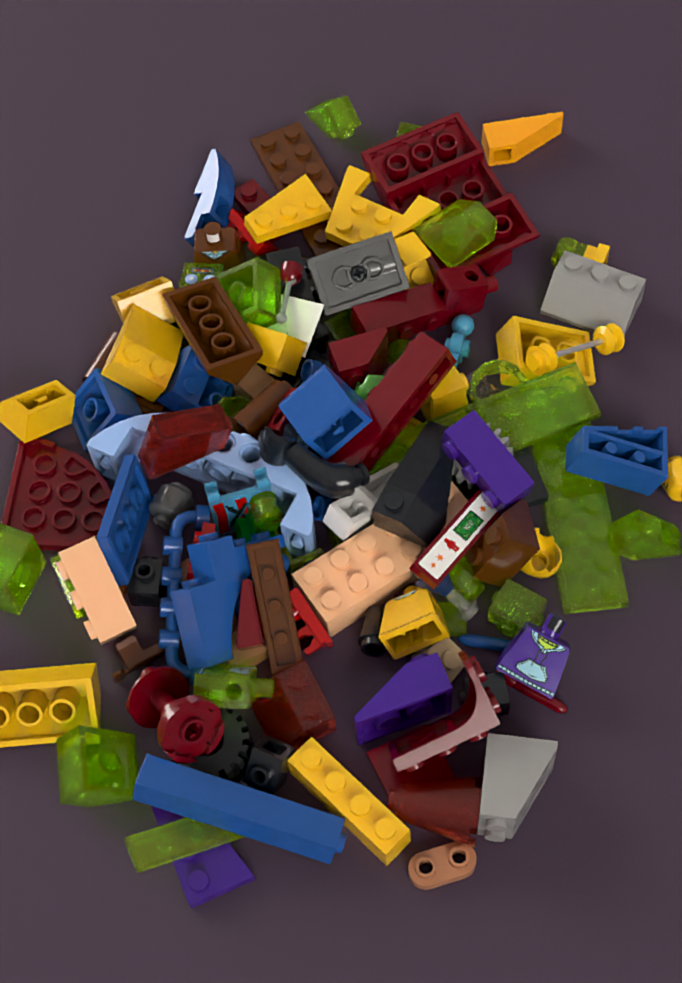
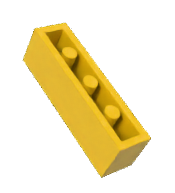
[287,737,411,866]

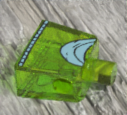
[194,663,274,709]

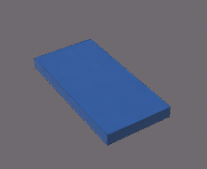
[96,454,153,586]

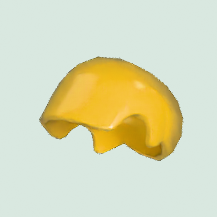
[520,527,562,579]

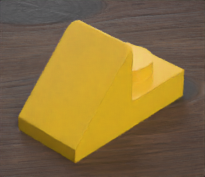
[394,232,434,290]

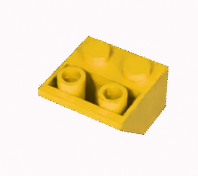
[0,380,76,443]

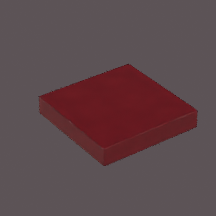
[366,724,458,814]

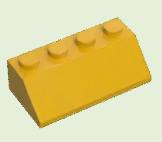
[0,663,101,748]

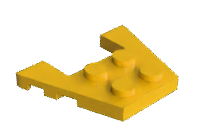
[325,165,441,247]

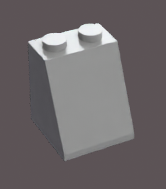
[477,733,558,842]

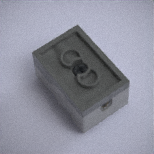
[306,231,410,316]

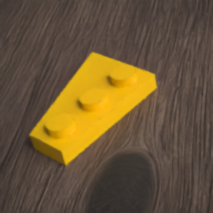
[244,174,332,244]

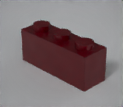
[349,282,446,343]

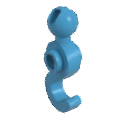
[445,314,474,369]

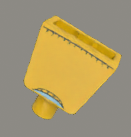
[379,586,450,660]

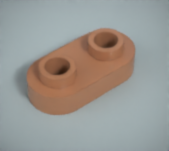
[408,841,477,890]

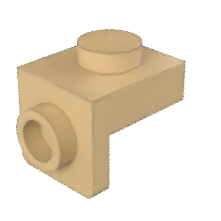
[411,638,464,683]

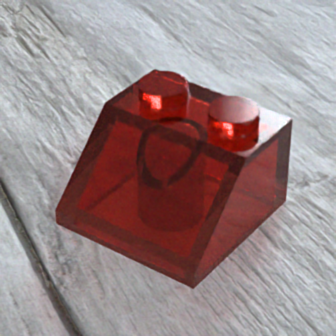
[250,660,337,749]

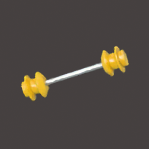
[525,323,625,376]

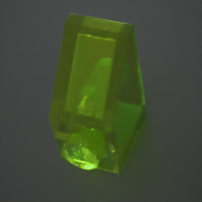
[306,95,361,140]

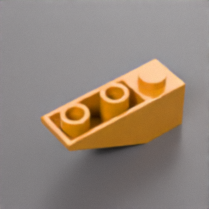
[482,112,564,166]

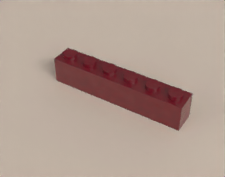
[320,331,457,501]

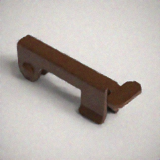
[112,635,182,683]

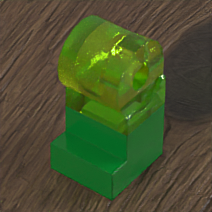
[233,491,282,542]

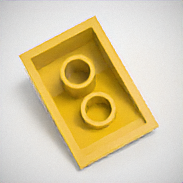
[101,303,184,402]
[496,316,596,389]

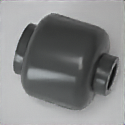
[149,482,195,529]

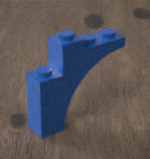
[170,531,286,669]

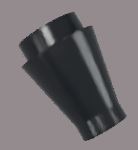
[358,606,387,657]

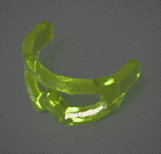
[470,360,527,411]

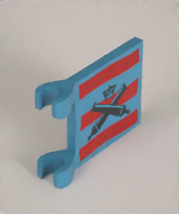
[204,467,277,536]

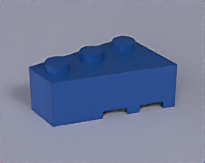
[565,426,668,496]

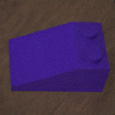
[354,652,453,746]

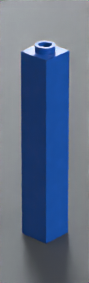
[132,754,348,864]

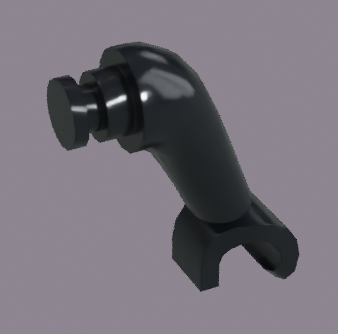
[258,423,370,498]

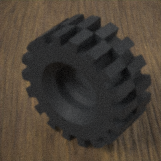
[168,704,254,783]

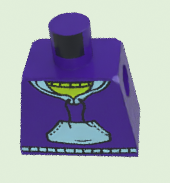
[495,612,571,699]

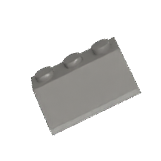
[540,250,647,336]

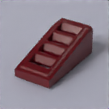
[236,579,266,651]

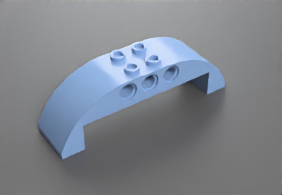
[86,413,317,563]

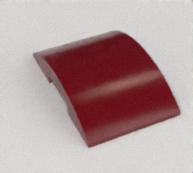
[361,111,540,277]

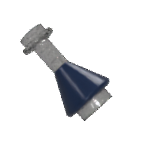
[413,572,479,622]

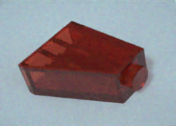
[138,404,233,479]

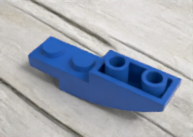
[184,149,235,247]

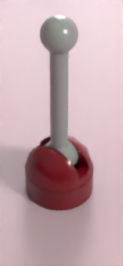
[275,261,304,324]

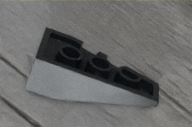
[372,420,454,548]

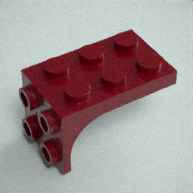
[389,650,502,772]

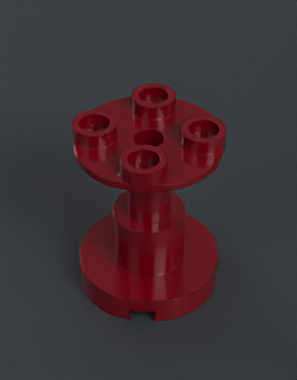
[126,666,225,764]

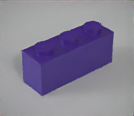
[441,410,535,515]

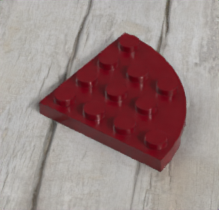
[0,438,112,553]

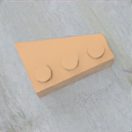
[56,536,137,645]

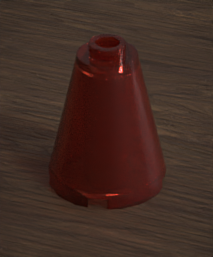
[388,776,483,847]

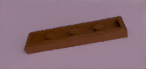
[246,538,305,674]

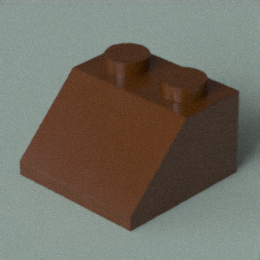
[466,499,540,587]

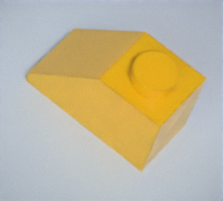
[247,322,307,378]

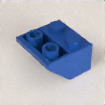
[156,345,234,423]
[279,364,373,460]

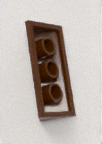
[162,276,263,385]

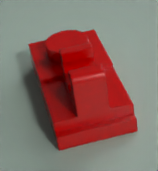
[227,208,279,256]
[290,587,334,656]

